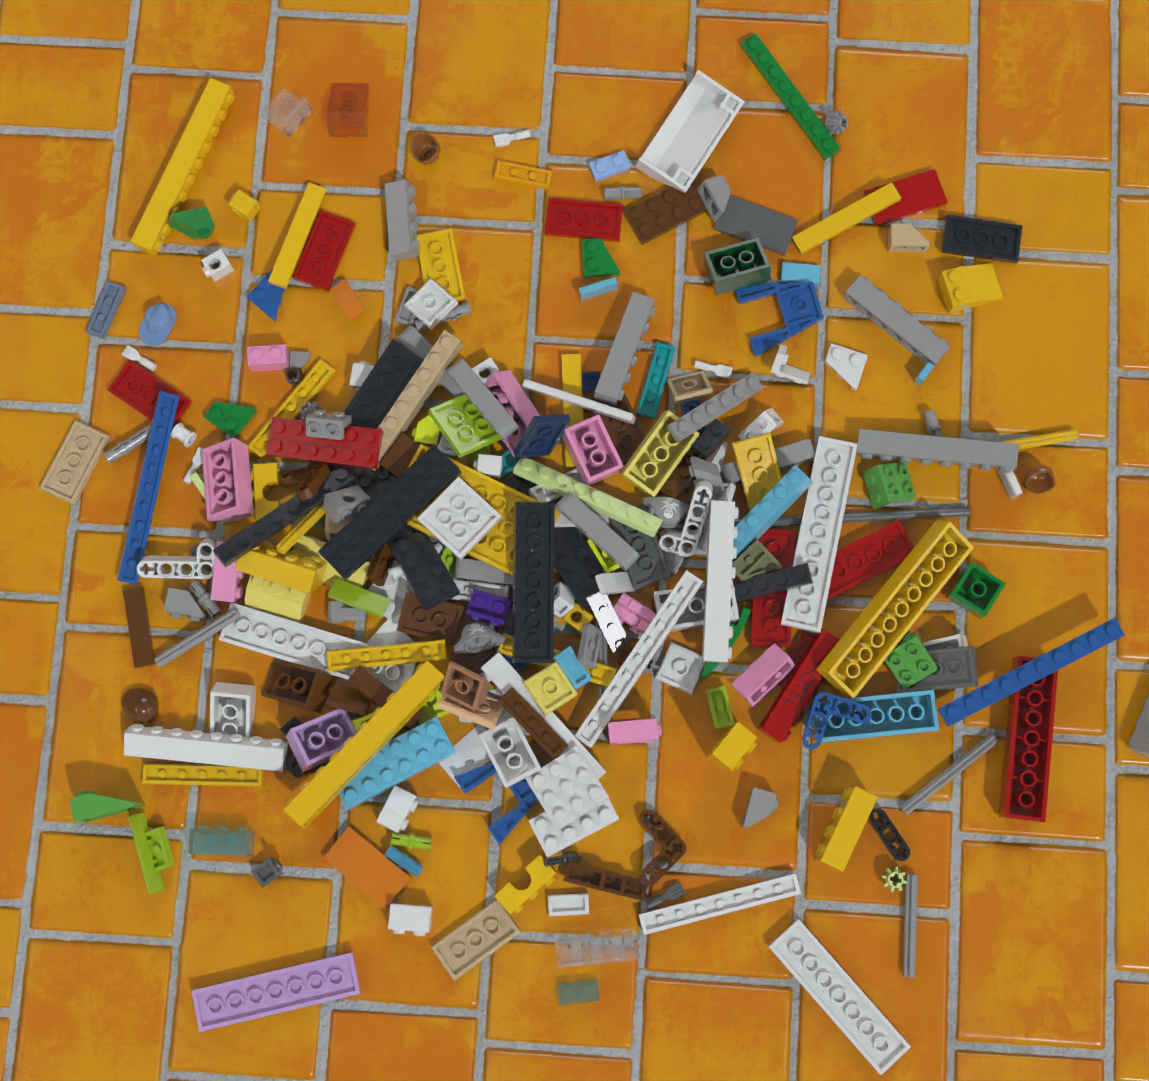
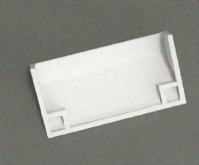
[635,70,745,193]

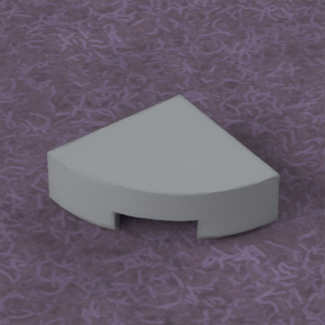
[289,351,311,368]

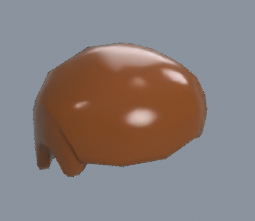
[410,133,441,165]
[1024,465,1056,494]

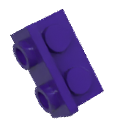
[466,588,512,626]

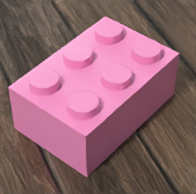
[561,415,624,486]

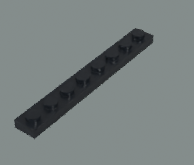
[213,465,356,567]

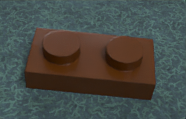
[366,543,395,586]

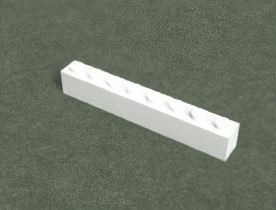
[702,500,738,663]
[481,652,606,779]
[124,724,288,772]

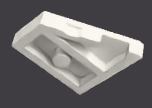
[825,343,868,391]

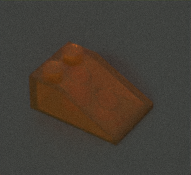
[327,83,369,137]

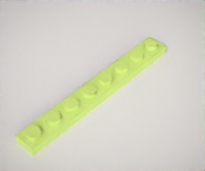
[513,457,663,538]

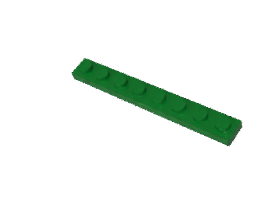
[740,33,841,161]

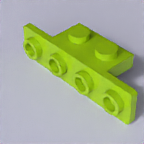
[128,813,175,894]

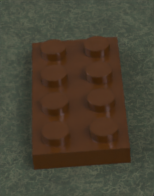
[624,183,707,245]
[585,393,646,464]
[450,603,500,677]

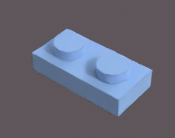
[589,150,630,182]

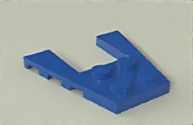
[735,282,824,358]
[454,748,544,844]

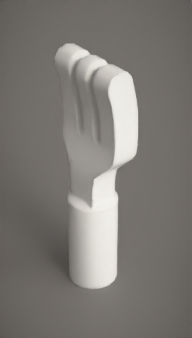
[493,130,531,147]
[121,345,157,371]
[694,360,733,379]
[183,447,203,484]

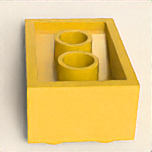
[937,264,1004,314]

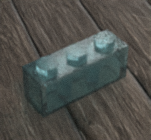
[188,825,255,856]

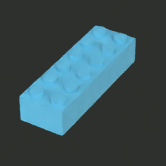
[811,690,939,743]
[339,717,456,810]

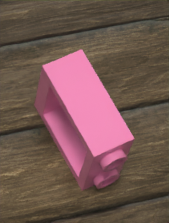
[608,719,662,745]

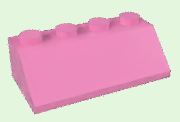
[484,370,540,457]
[202,438,254,521]

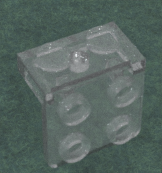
[262,89,313,137]

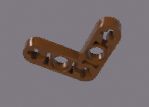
[279,462,330,501]
[638,810,686,887]

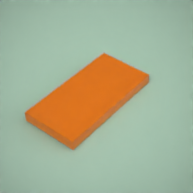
[323,826,411,910]

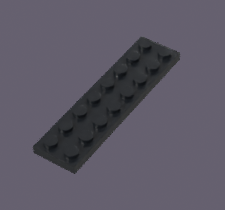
[308,339,424,473]
[318,444,462,581]
[353,466,460,611]
[501,474,612,612]
[512,502,555,663]

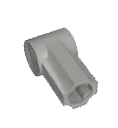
[327,601,367,623]

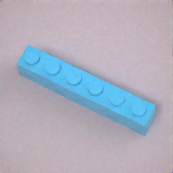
[732,465,813,561]

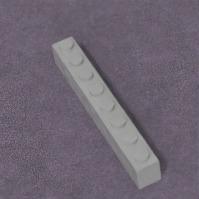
[856,429,1019,473]

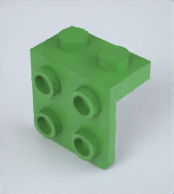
[862,462,916,509]
[885,630,937,688]

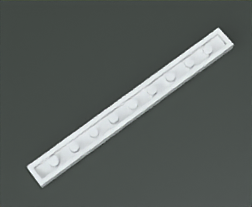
[575,570,703,748]

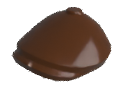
[121,688,159,724]

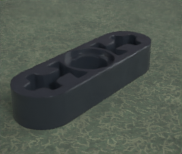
[868,808,910,861]

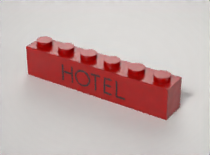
[757,629,840,743]

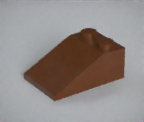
[261,658,333,714]

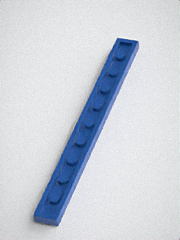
[116,391,179,585]
[938,618,1125,727]

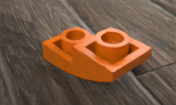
[330,278,366,322]

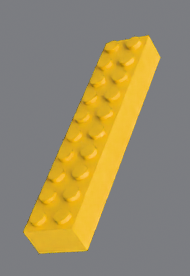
[816,520,974,698]

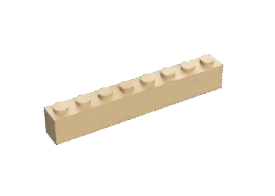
[372,330,464,471]

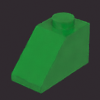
[168,207,215,239]

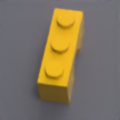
[251,463,282,521]
[495,854,556,914]

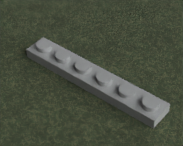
[667,372,763,443]

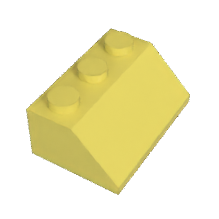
[244,575,312,623]

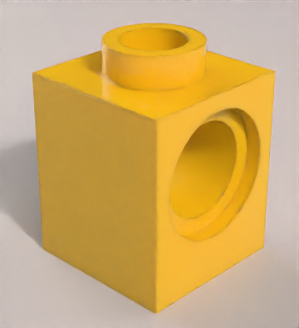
[228,190,261,223]
[563,603,594,634]

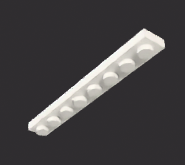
[638,873,801,935]

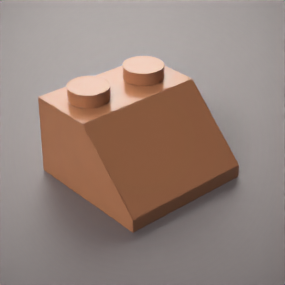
[440,661,490,711]

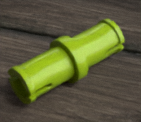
[390,832,432,851]

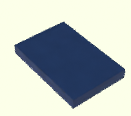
[513,414,571,457]

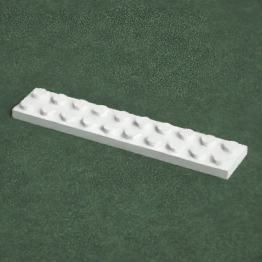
[781,436,858,633]
[219,602,417,693]

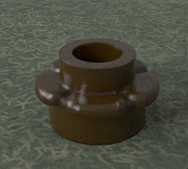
[286,367,304,386]

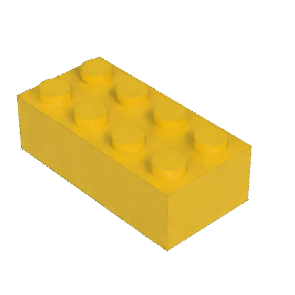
[235,541,327,594]
[706,722,758,772]
[814,786,878,872]

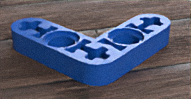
[802,692,872,750]

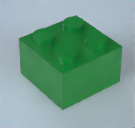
[946,562,1006,619]

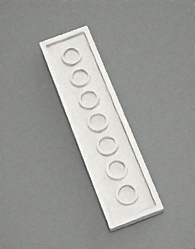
[768,919,911,1075]

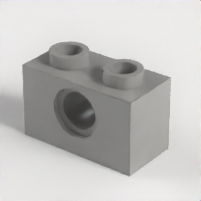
[322,485,371,523]

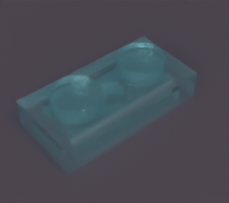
[557,979,600,1006]

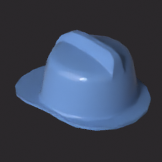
[139,303,177,346]

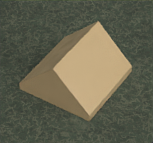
[667,370,713,408]

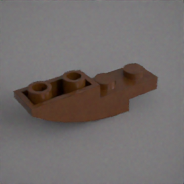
[659,442,723,499]

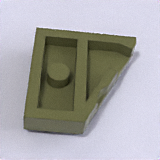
[732,539,783,581]

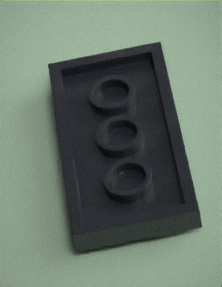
[941,214,1023,264]

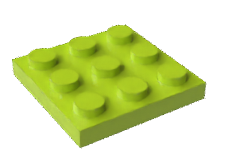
[428,394,502,458]

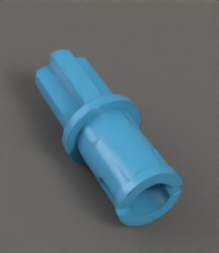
[384,845,423,876]

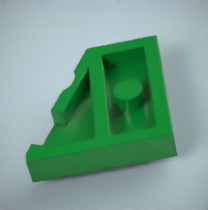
[582,238,620,278]
[203,402,258,438]

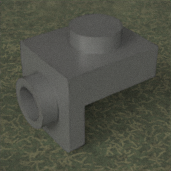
[251,857,283,888]

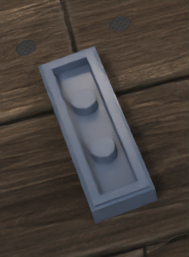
[85,281,127,340]

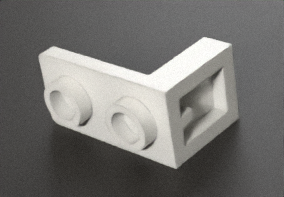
[771,344,810,384]
[738,408,784,440]

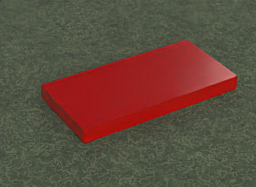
[863,169,948,227]
[545,197,623,242]
[292,210,356,292]
[107,360,193,430]

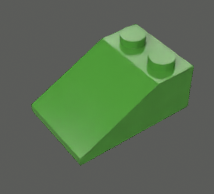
[69,790,145,823]

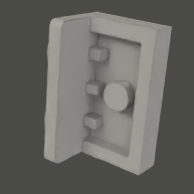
[306,410,351,440]

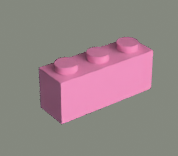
[211,541,244,602]
[732,643,795,707]

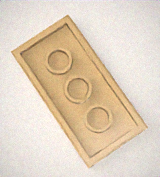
[39,420,111,505]
[431,899,521,981]

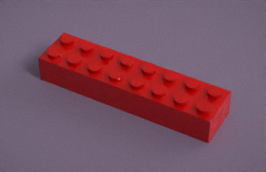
[999,656,1058,823]

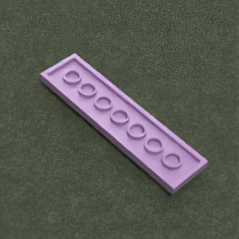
[192,952,361,1032]

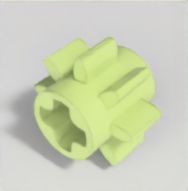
[881,867,907,892]

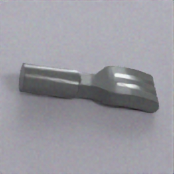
[646,882,685,910]

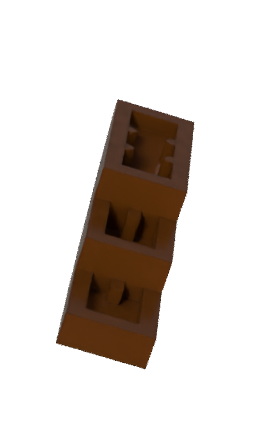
[563,861,648,901]

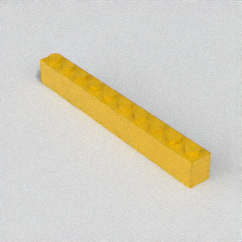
[130,78,235,256]
[284,660,445,829]

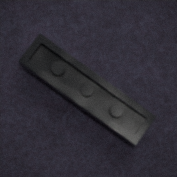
[733,563,813,604]

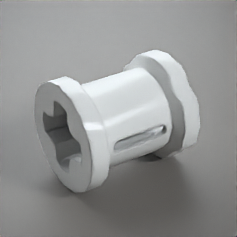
[171,423,197,447]

